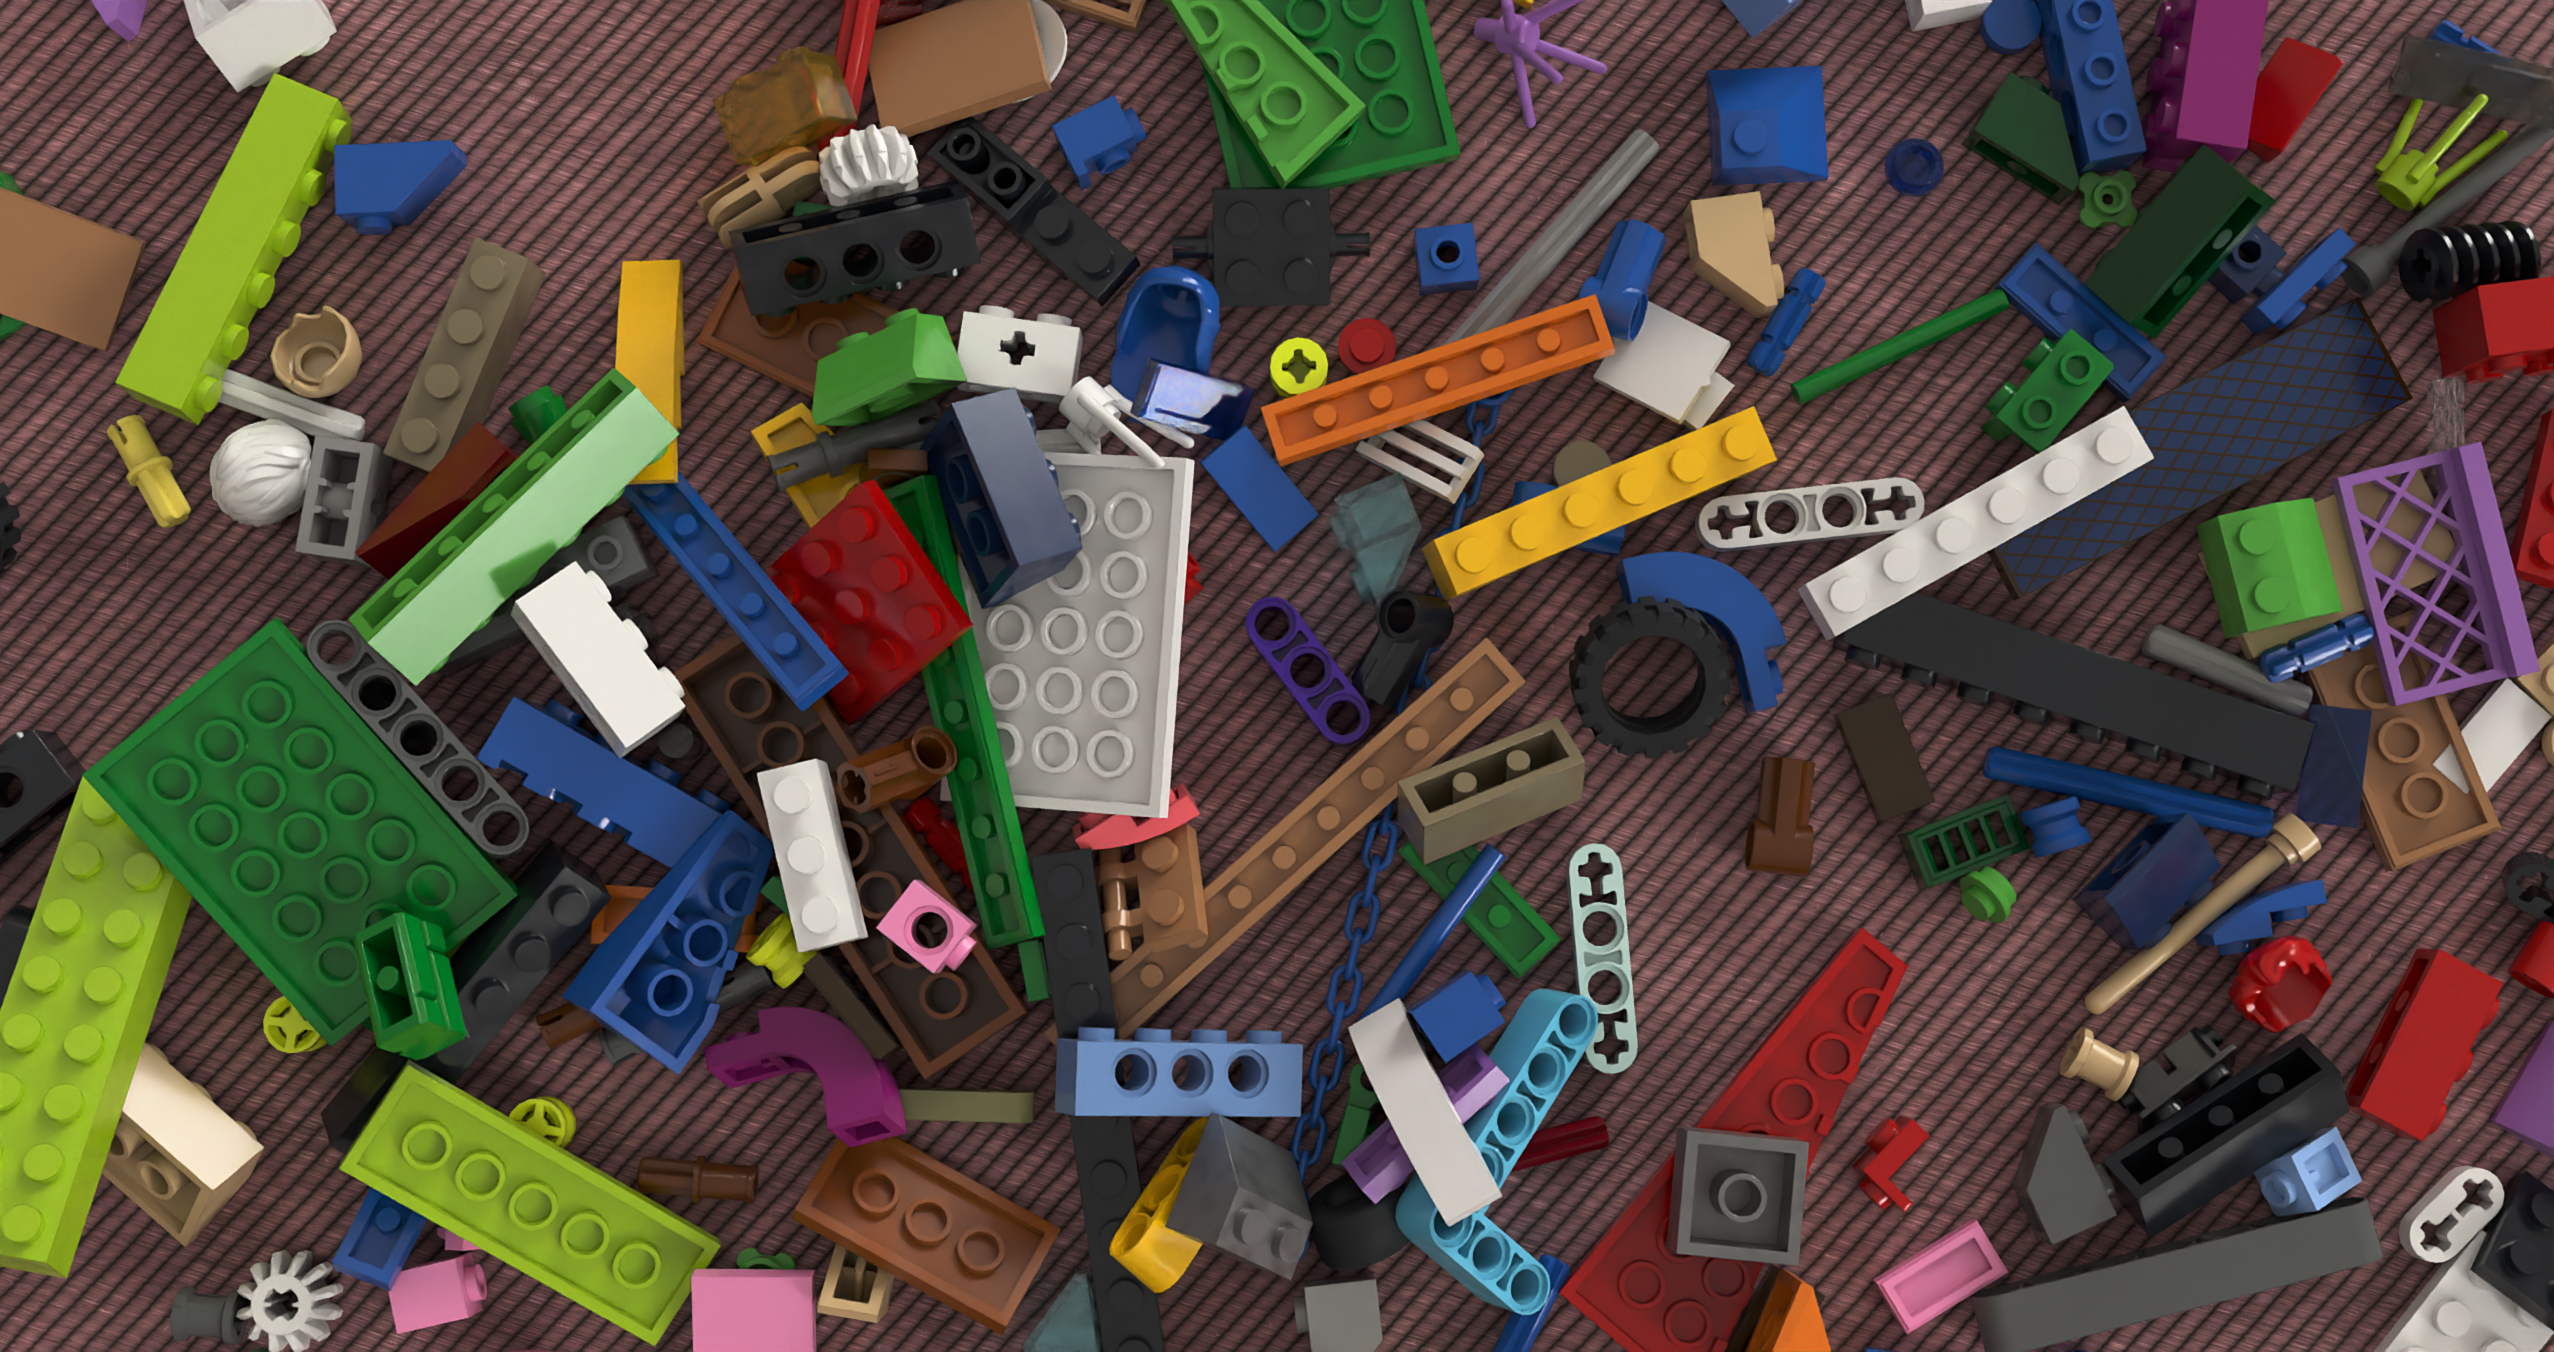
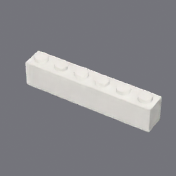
[1798,406,2154,641]

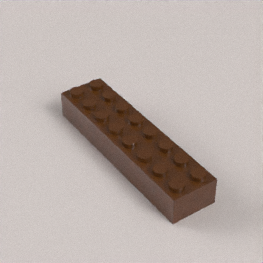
[672,632,1031,1079]

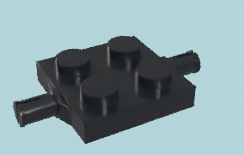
[1172,186,1370,307]

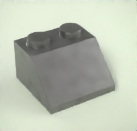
[1165,1112,1313,1280]

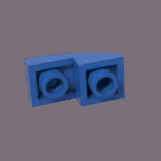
[2195,880,2327,955]

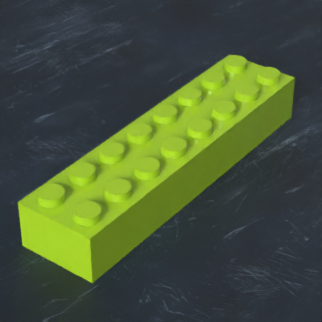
[0,776,193,1279]

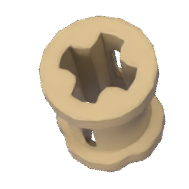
[2060,1027,2139,1101]

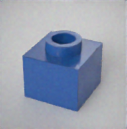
[1413,223,1480,296]

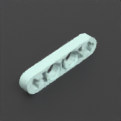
[1566,843,1638,1074]

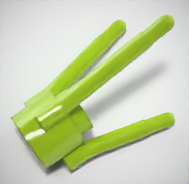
[2373,94,2508,211]

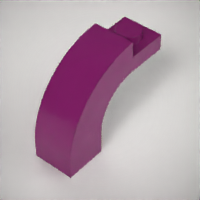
[705,1006,907,1148]

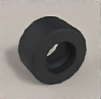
[1307,1174,1411,1270]

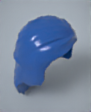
[1110,265,1221,427]

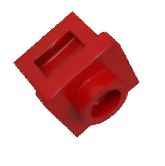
[1852,1115,1929,1212]

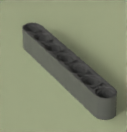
[1971,1197,2384,1352]

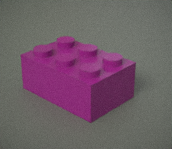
[2141,0,2269,173]

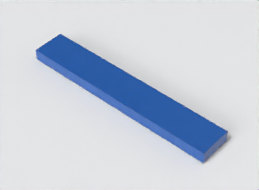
[622,471,850,712]

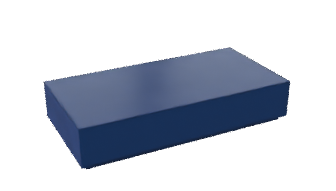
[1198,425,1319,552]

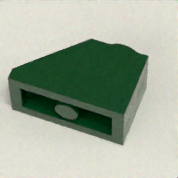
[1961,72,2080,205]

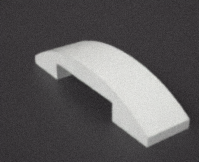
[1348,998,1502,1227]

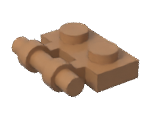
[1095,823,1209,960]

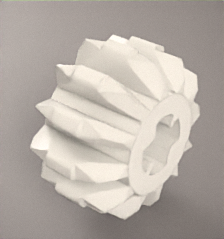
[819,124,919,207]
[236,1250,344,1352]

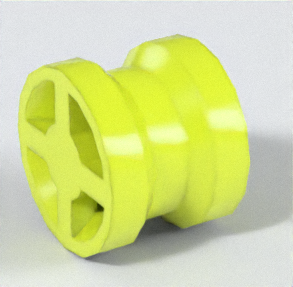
[1270,337,1328,399]
[746,913,820,989]
[263,996,327,1053]
[509,1096,576,1149]

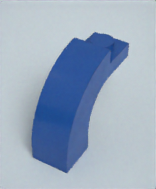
[1615,551,1787,715]

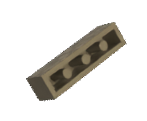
[383,237,546,474]

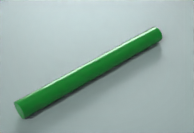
[1790,288,2009,405]

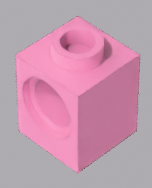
[876,880,977,973]
[388,1252,487,1334]

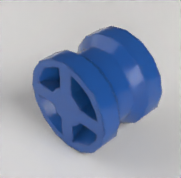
[2019,795,2092,858]

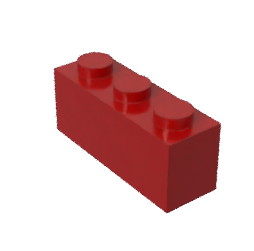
[2345,949,2503,1142]

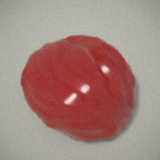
[2228,935,2332,1033]

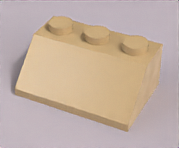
[102,1043,264,1248]

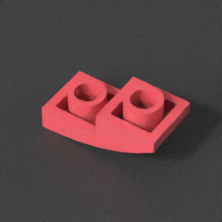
[1072,783,1200,850]

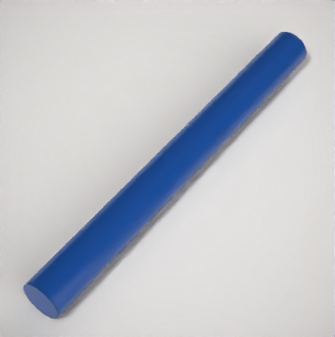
[1349,843,1507,1033]

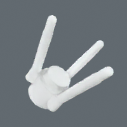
[1059,376,1194,470]

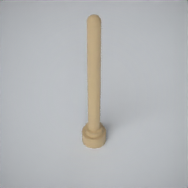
[2085,813,2321,1014]

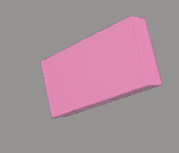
[1873,1219,2008,1334]

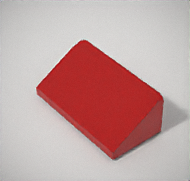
[2247,37,2344,163]

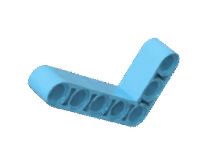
[1395,988,1598,1315]

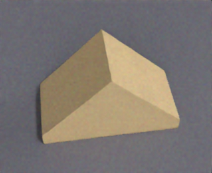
[817,1244,894,1323]

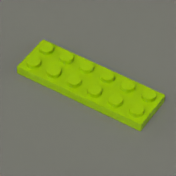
[339,1059,721,1346]

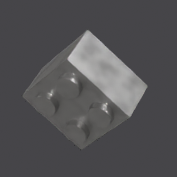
[1667,1126,1809,1266]

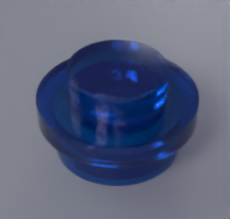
[1885,138,1944,197]

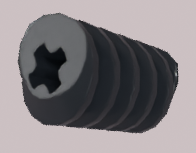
[2398,220,2541,303]

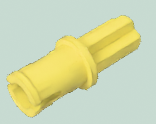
[106,415,191,528]

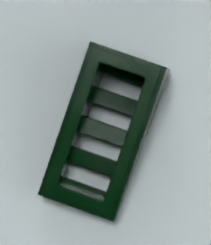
[1897,793,2030,890]

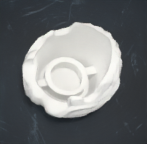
[210,419,312,527]

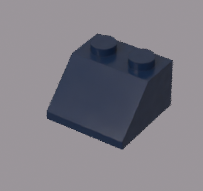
[2072,813,2221,950]

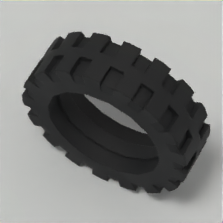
[1569,596,1732,758]

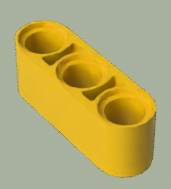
[1109,1116,1209,1293]

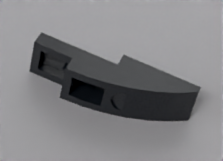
[927,116,1141,307]

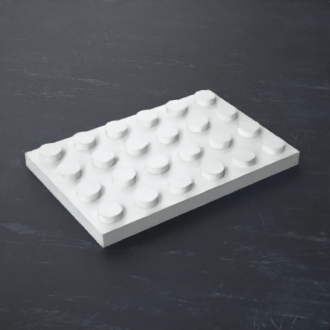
[940,452,1195,818]

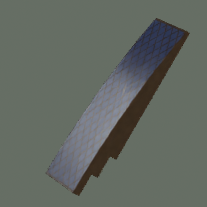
[1959,297,2413,601]

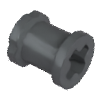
[170,1286,249,1345]

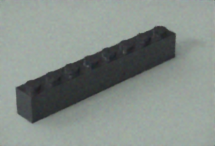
[1832,592,2315,800]

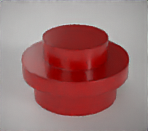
[1338,318,1396,375]

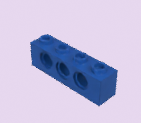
[2032,0,2147,177]

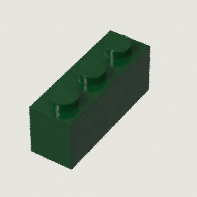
[2084,144,2276,339]

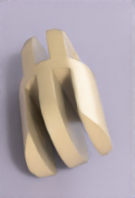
[697,146,821,250]

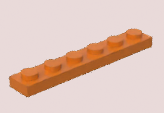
[1260,294,1615,467]

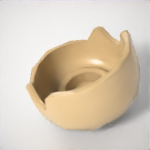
[270,305,363,398]

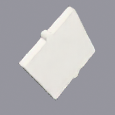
[1593,301,1731,425]

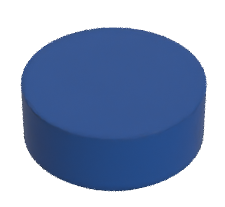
[1980,0,2042,55]

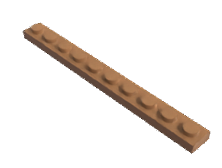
[1043,637,1526,1048]

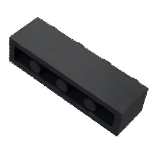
[2103,1033,2349,1238]

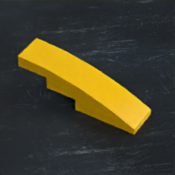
[615,260,685,485]

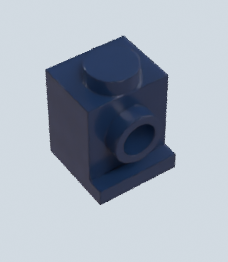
[2207,224,2287,304]

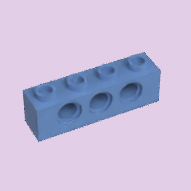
[1055,1027,1303,1117]

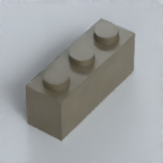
[1398,716,1585,865]

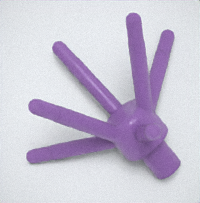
[1474,0,1607,128]

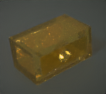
[713,47,858,166]

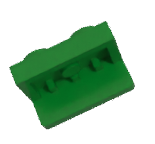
[1980,328,2114,454]

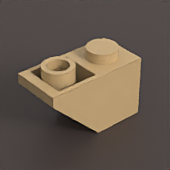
[1683,191,1784,318]

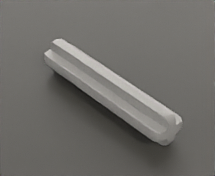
[2142,624,2313,716]

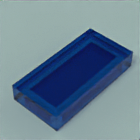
[1130,357,1255,441]
[2296,703,2373,828]

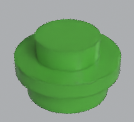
[1960,867,2016,923]

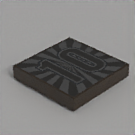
[802,952,904,1060]

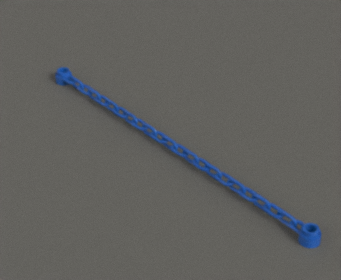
[1290,389,1513,1262]

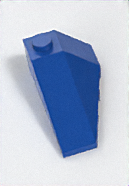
[562,810,774,1075]

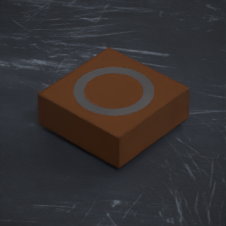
[859,448,928,491]

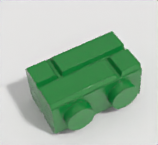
[353,912,467,1060]

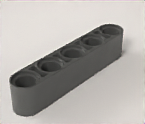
[307,620,530,859]

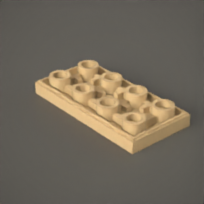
[2198,469,2461,660]

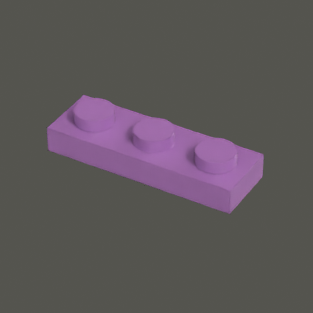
[1341,1043,1510,1205]

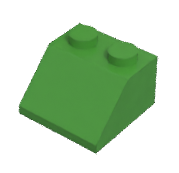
[812,308,967,427]
[2196,498,2343,639]

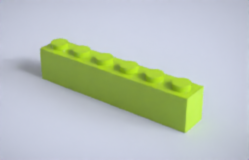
[115,73,353,425]

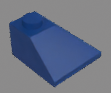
[1706,66,1828,186]

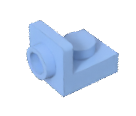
[2254,1127,2363,1216]

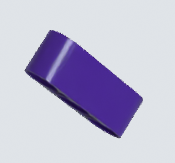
[1246,597,1370,747]

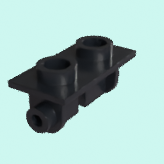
[2117,1024,2237,1135]

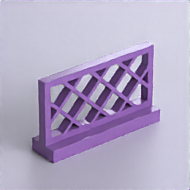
[2331,442,2540,706]

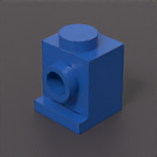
[1052,95,1147,191]

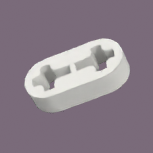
[2398,1165,2504,1263]

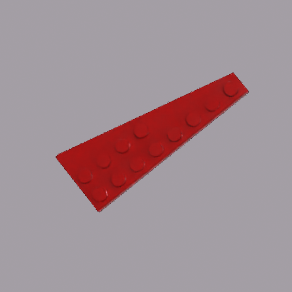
[1558,927,1908,1352]

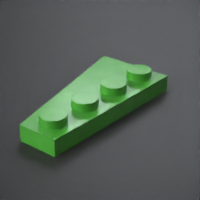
[1163,0,1366,190]

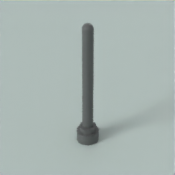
[2341,110,2554,297]

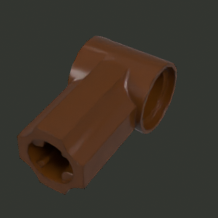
[836,726,957,814]
[1745,756,1815,877]

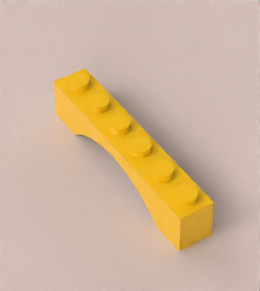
[1422,406,1777,601]

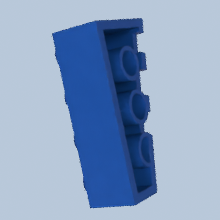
[476,696,733,869]

